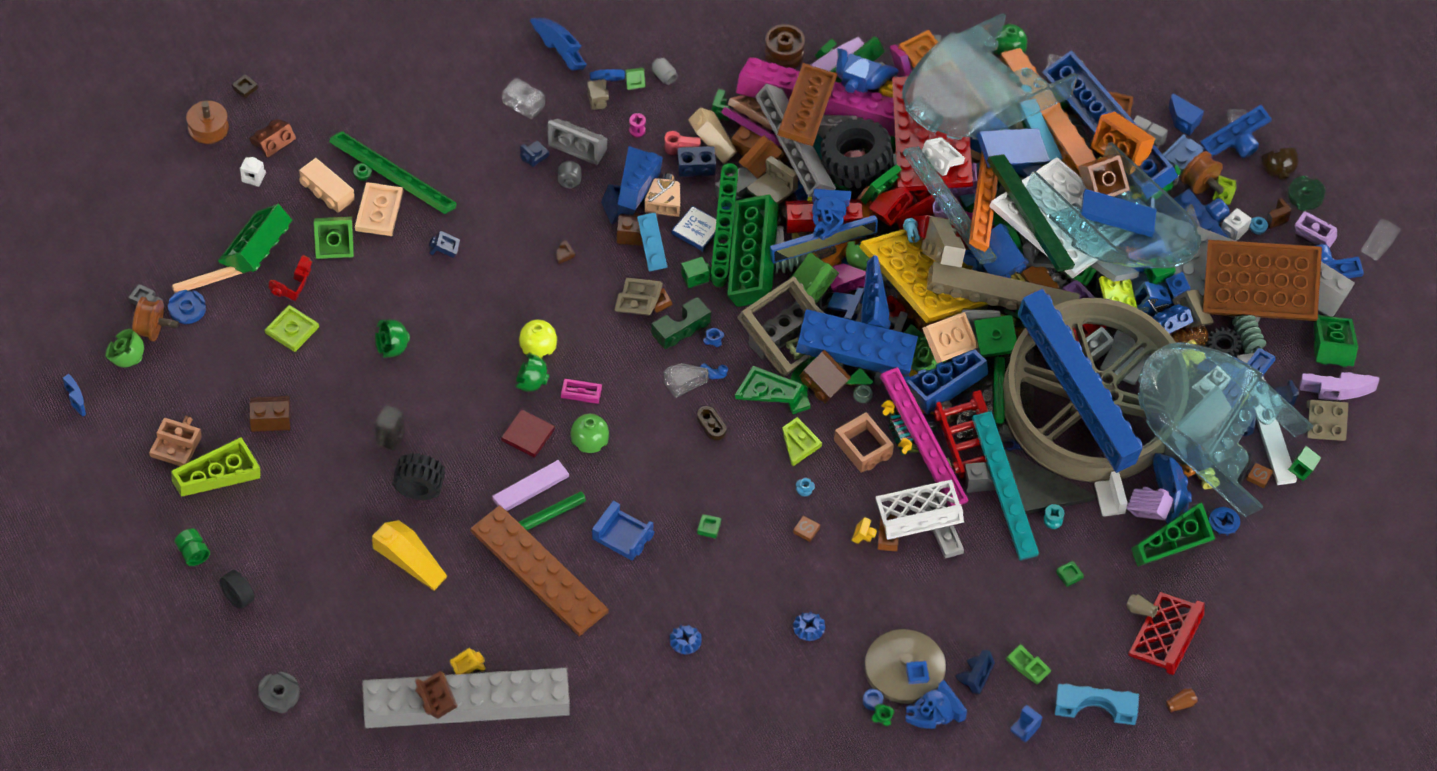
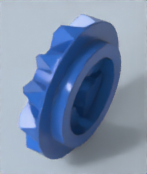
[1209,507,1240,536]
[793,611,825,641]
[670,625,702,654]

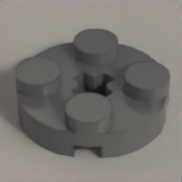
[259,672,300,713]

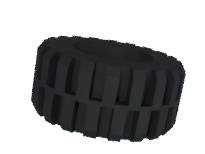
[821,118,893,188]

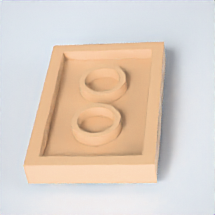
[355,182,403,236]
[922,312,978,364]

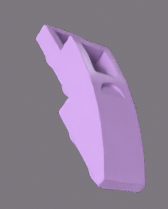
[1299,372,1379,400]

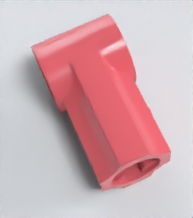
[664,131,701,155]

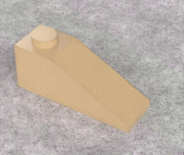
[688,107,737,164]

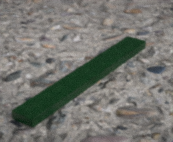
[987,154,1075,272]

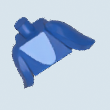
[836,48,899,93]

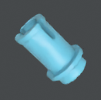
[903,218,920,243]

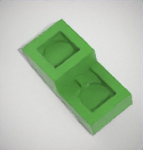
[1006,644,1052,684]

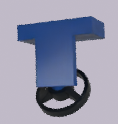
[818,288,864,321]

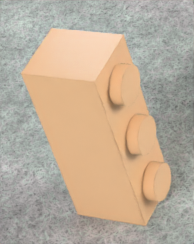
[299,158,355,213]

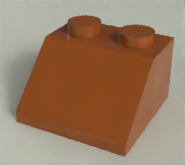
[1078,154,1130,197]

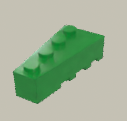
[1131,502,1215,566]

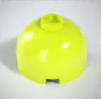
[519,319,557,358]

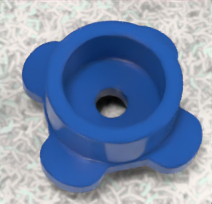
[703,328,724,347]

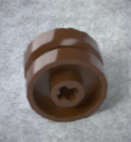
[765,24,805,69]

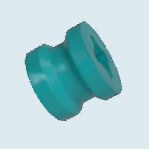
[1043,504,1064,529]

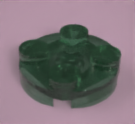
[1288,176,1326,211]

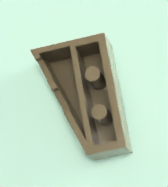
[922,216,966,267]

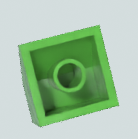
[314,217,354,259]

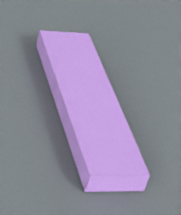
[492,460,569,511]

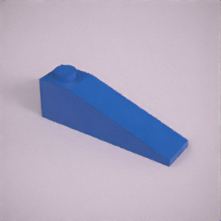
[860,255,891,329]

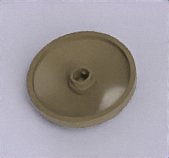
[865,629,946,704]

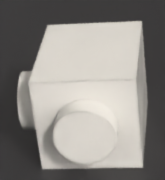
[1221,208,1252,241]

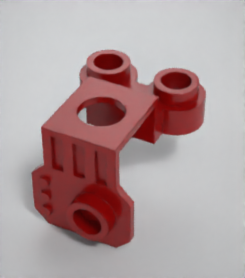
[269,255,313,301]

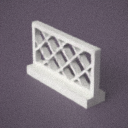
[876,480,964,540]

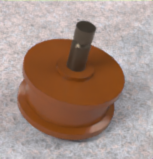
[186,101,229,144]
[1180,151,1225,194]
[132,297,179,342]

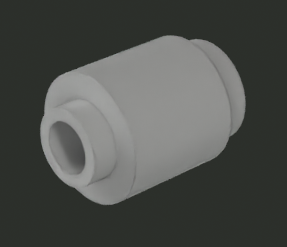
[651,58,678,85]

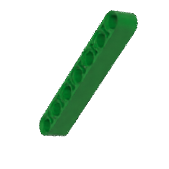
[711,163,738,287]

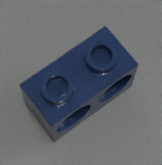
[677,146,716,177]

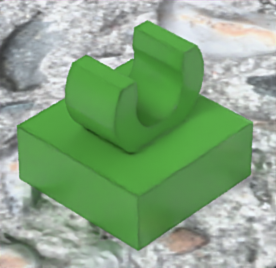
[625,68,645,89]

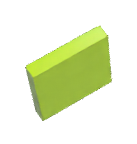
[265,305,319,352]

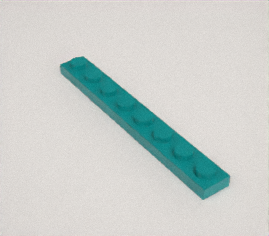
[972,411,1039,561]

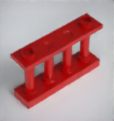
[933,390,988,479]

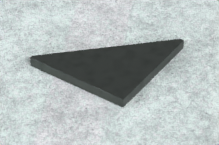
[1004,449,1095,514]

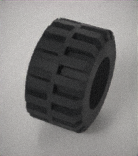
[392,453,445,501]

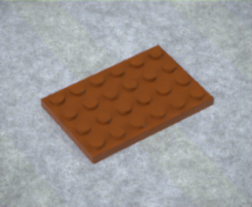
[1203,240,1322,321]

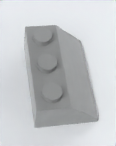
[548,119,607,165]
[1318,262,1355,317]

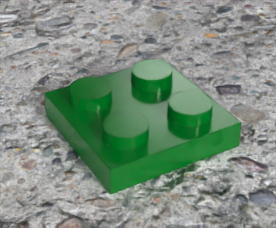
[860,164,902,205]

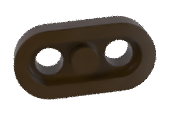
[697,406,726,440]

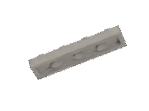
[920,492,964,558]

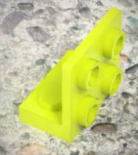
[1099,276,1138,309]

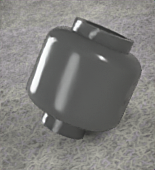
[557,161,582,188]

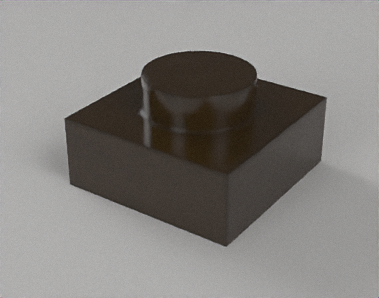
[232,74,258,98]

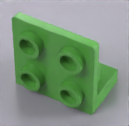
[790,253,839,303]

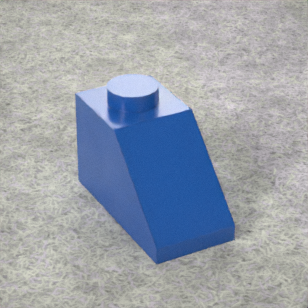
[1169,94,1204,136]

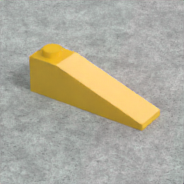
[372,520,447,590]

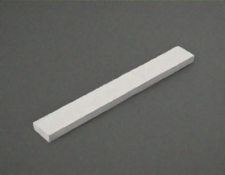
[1236,353,1297,485]

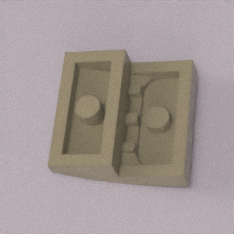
[615,278,663,315]

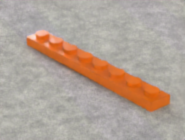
[969,152,998,252]

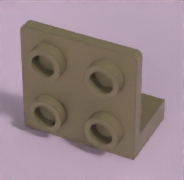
[1306,400,1348,441]

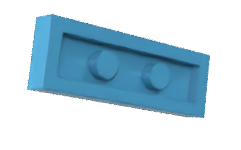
[637,212,668,271]

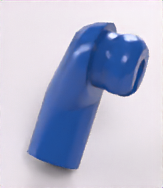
[699,363,728,380]

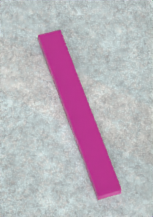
[880,367,969,507]

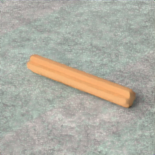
[172,266,242,293]

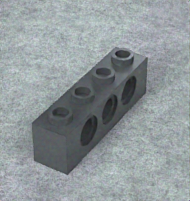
[749,301,821,360]

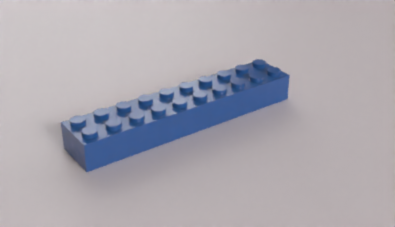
[1042,50,1178,199]
[1018,289,1142,473]

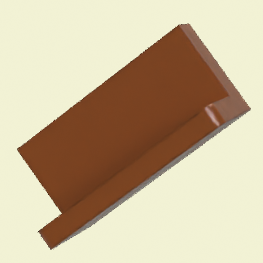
[739,135,783,179]

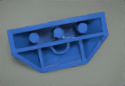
[1153,453,1192,524]

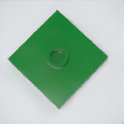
[974,315,1017,357]

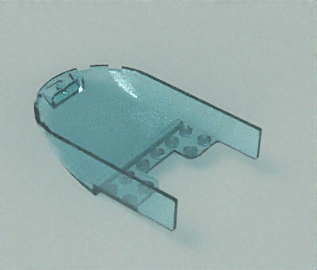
[902,13,1078,139]
[1026,142,1201,268]
[1138,343,1313,517]

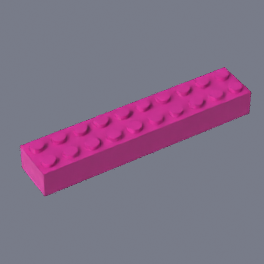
[736,57,895,137]

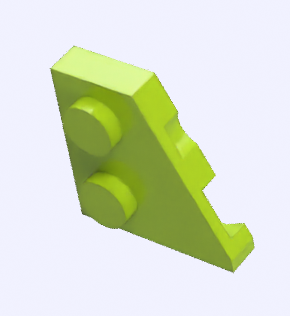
[782,417,822,466]

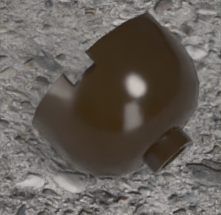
[1261,148,1299,180]

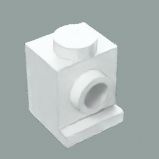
[240,157,266,186]

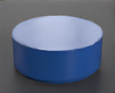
[863,689,883,710]

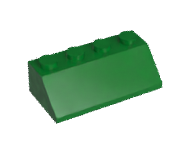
[218,204,292,273]

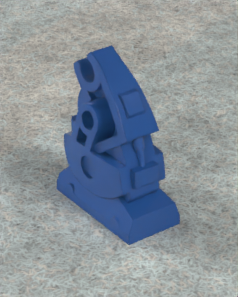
[812,189,851,240]
[906,680,967,729]

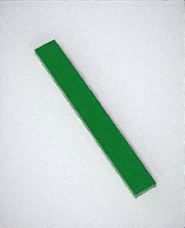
[329,132,457,214]

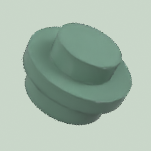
[853,385,873,403]

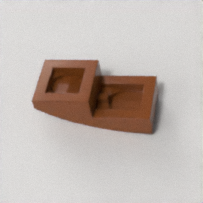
[877,512,898,551]

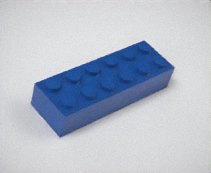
[796,309,918,377]

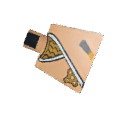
[644,173,680,217]

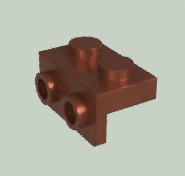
[249,119,296,157]
[415,671,458,719]

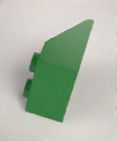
[1314,315,1358,367]

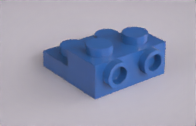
[1151,304,1193,333]

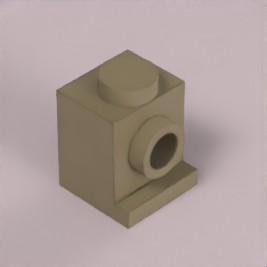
[587,79,609,110]

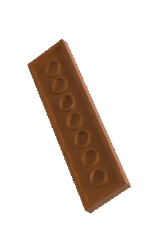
[471,505,608,636]

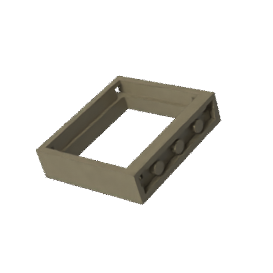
[737,277,825,377]

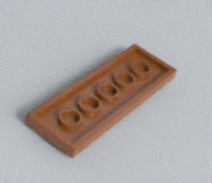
[777,63,837,146]

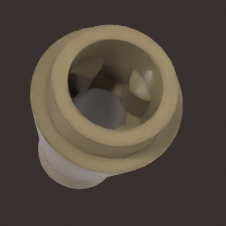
[1127,594,1158,617]

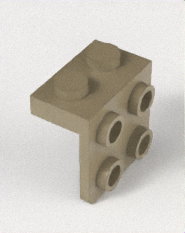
[747,156,798,205]

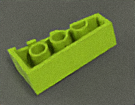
[171,437,260,497]

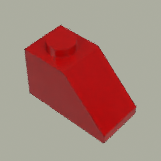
[869,187,914,226]

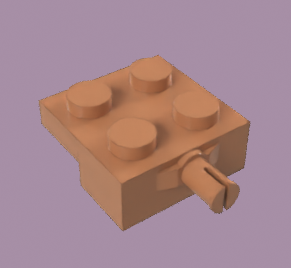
[149,416,202,466]

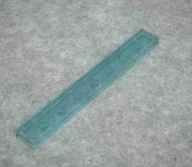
[902,146,997,264]

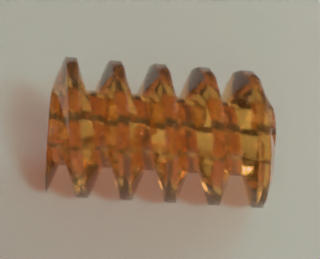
[1169,325,1208,350]

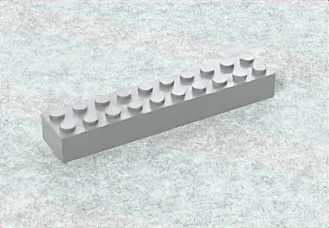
[363,668,569,728]

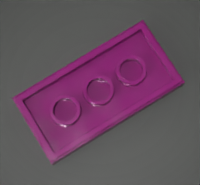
[722,107,783,148]

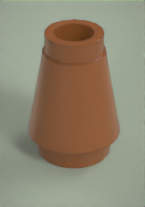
[1166,688,1198,712]

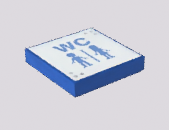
[672,206,723,251]

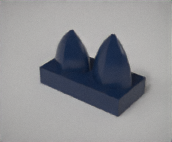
[956,649,995,694]

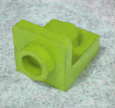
[1213,176,1236,205]

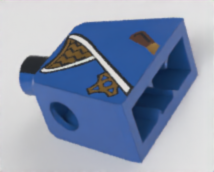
[1134,282,1174,316]

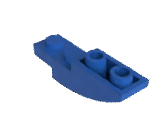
[530,18,587,70]

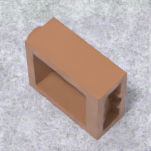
[834,412,894,473]

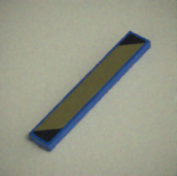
[770,215,877,264]

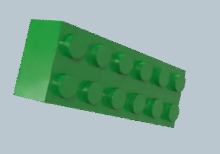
[727,194,779,307]

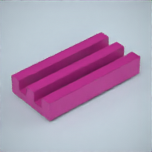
[561,378,602,404]

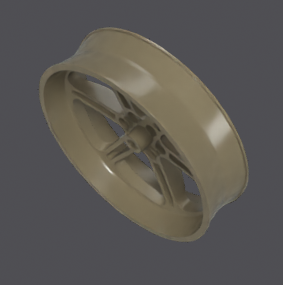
[1003,298,1189,483]

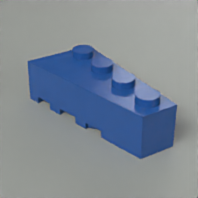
[618,146,663,210]
[903,349,988,415]

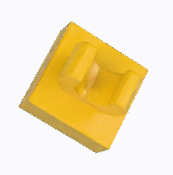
[851,517,877,544]

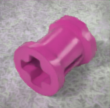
[629,113,646,138]

